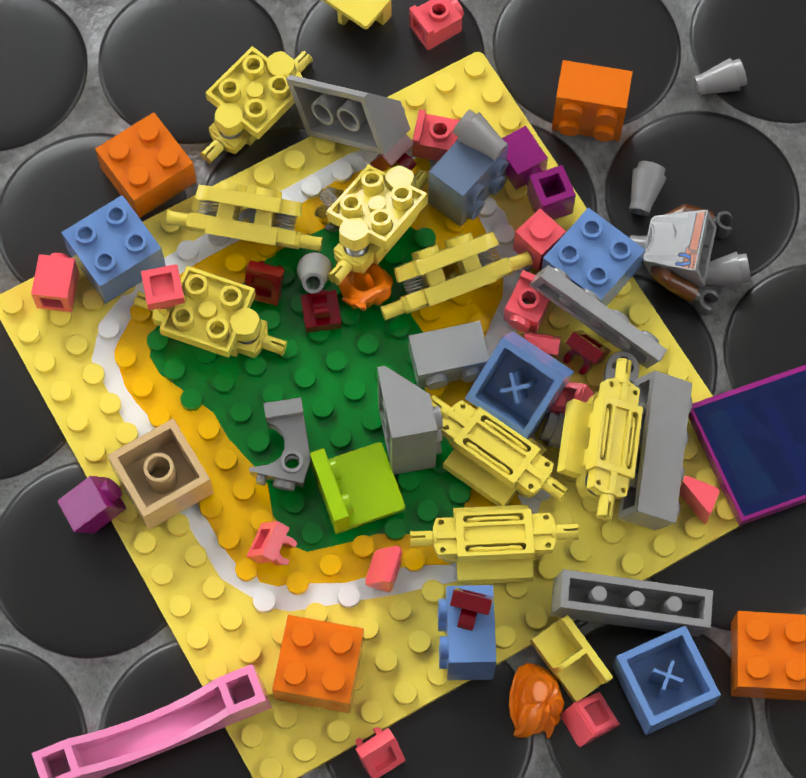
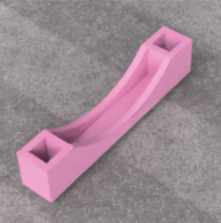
[32,664,272,778]

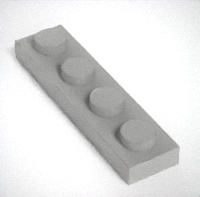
[529,265,667,369]

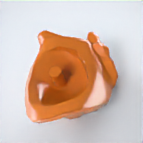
[336,262,393,311]
[509,663,565,738]

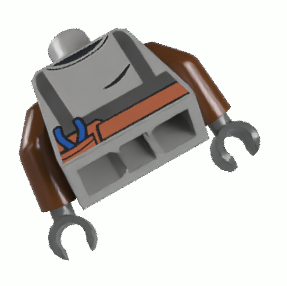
[629,204,733,316]

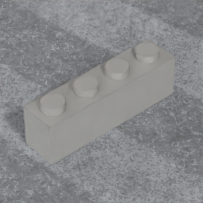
[618,371,692,531]
[550,569,713,636]

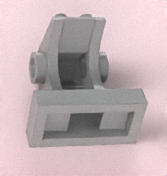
[249,397,311,491]

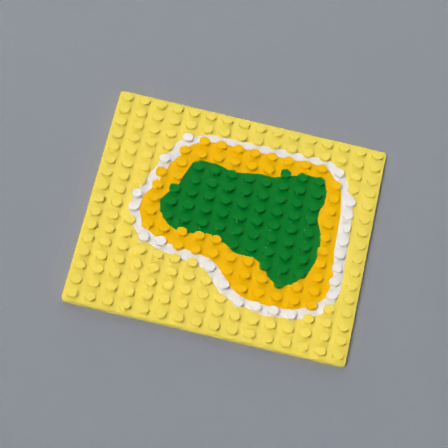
[0,52,779,778]

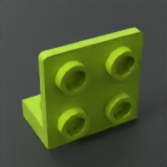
[310,442,405,534]

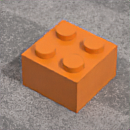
[551,60,633,142]
[95,112,197,218]
[731,611,806,701]
[272,615,365,714]

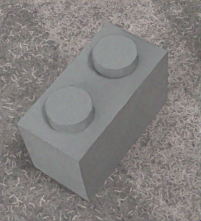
[408,321,490,390]

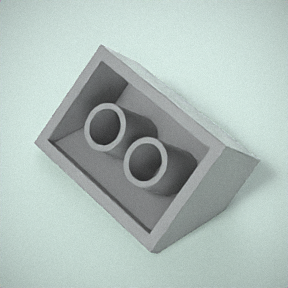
[286,75,410,155]
[377,366,443,475]

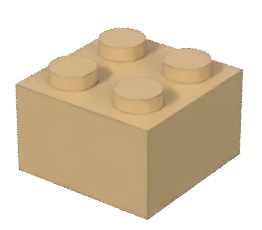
[107,418,214,530]

